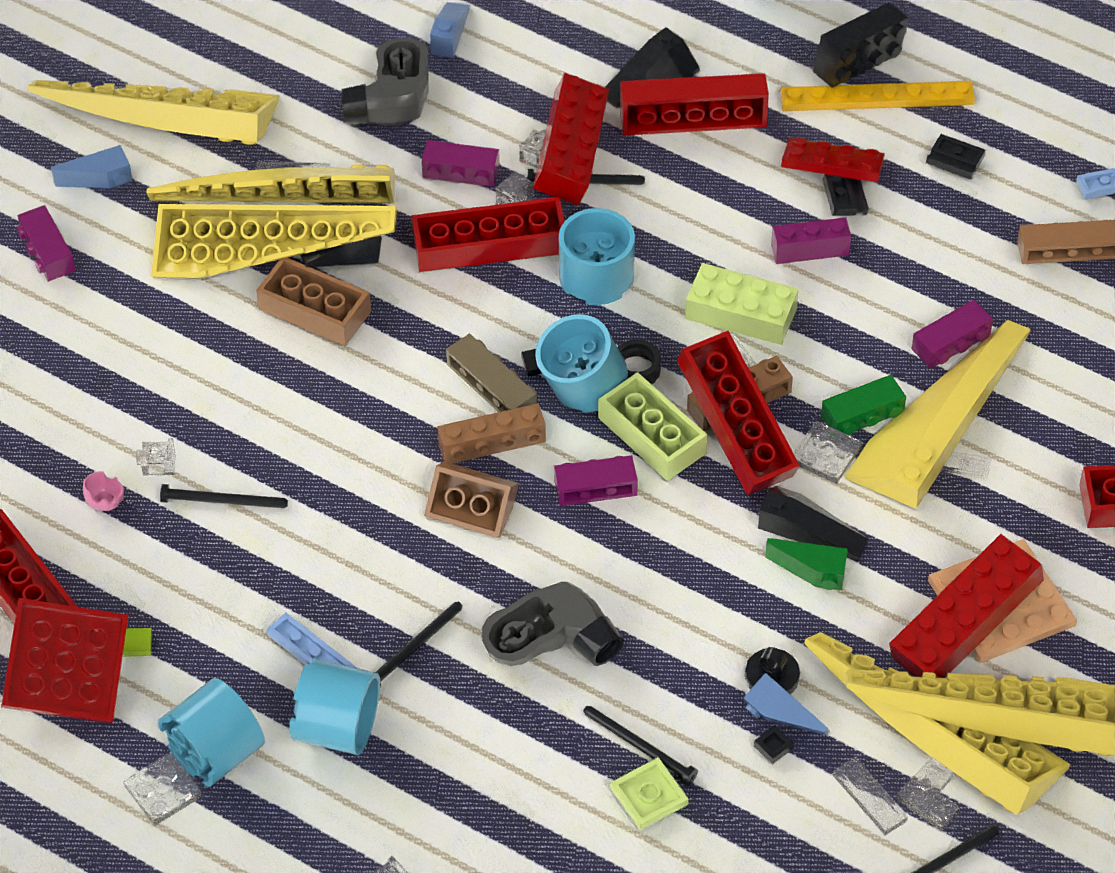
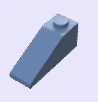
[430,2,470,58]
[51,145,133,188]
[744,673,830,736]

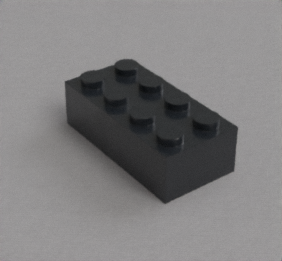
[813,2,909,88]

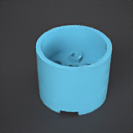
[559,208,635,305]
[535,314,628,413]
[290,658,380,755]
[158,678,265,787]

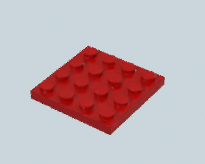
[1,598,129,724]

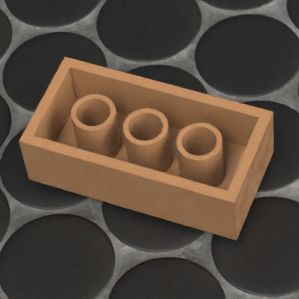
[256,258,371,346]

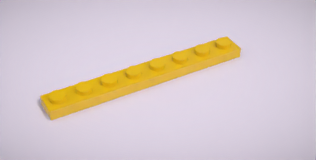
[781,81,975,111]

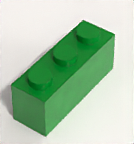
[821,374,906,439]

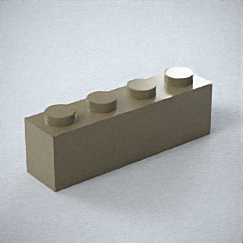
[446,333,537,412]

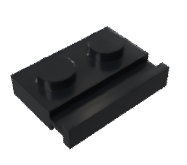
[926,134,986,180]
[822,174,869,216]

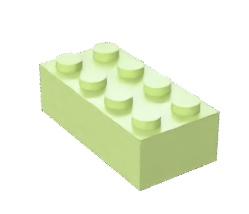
[685,263,799,345]
[598,372,707,481]

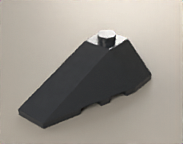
[605,27,700,108]
[758,486,868,562]

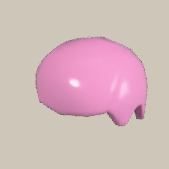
[83,471,124,511]

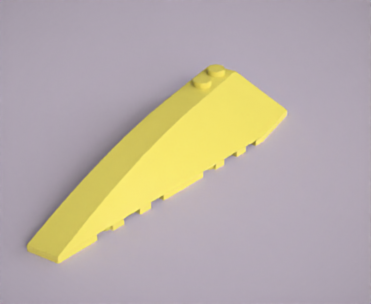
[27,80,279,145]
[147,164,396,204]
[151,204,397,278]
[845,320,1031,509]
[804,632,1071,815]
[846,670,1115,757]

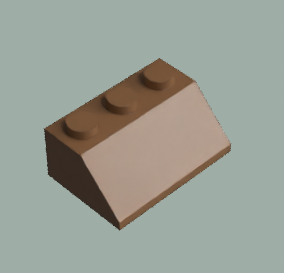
[424,462,519,538]

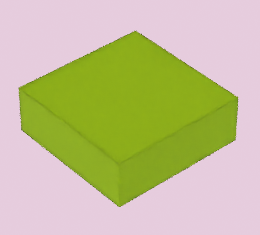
[123,628,152,657]

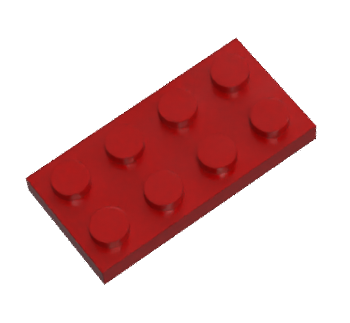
[781,137,885,183]

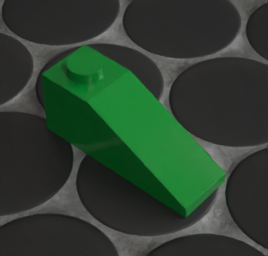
[765,538,848,590]

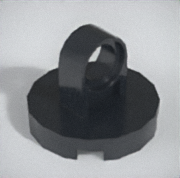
[745,647,800,695]

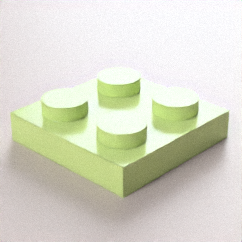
[610,758,689,830]

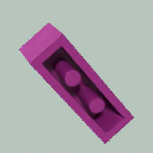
[421,140,500,187]
[16,205,76,282]
[771,217,851,264]
[911,300,993,369]
[554,455,638,506]

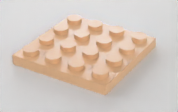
[928,539,1077,664]

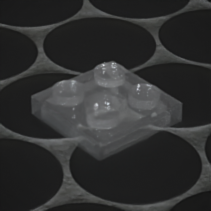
[794,421,862,484]
[123,752,202,826]

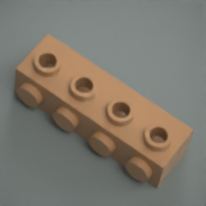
[1017,220,1115,264]
[687,355,793,431]
[437,403,546,464]

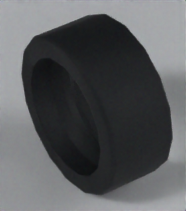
[618,339,661,385]

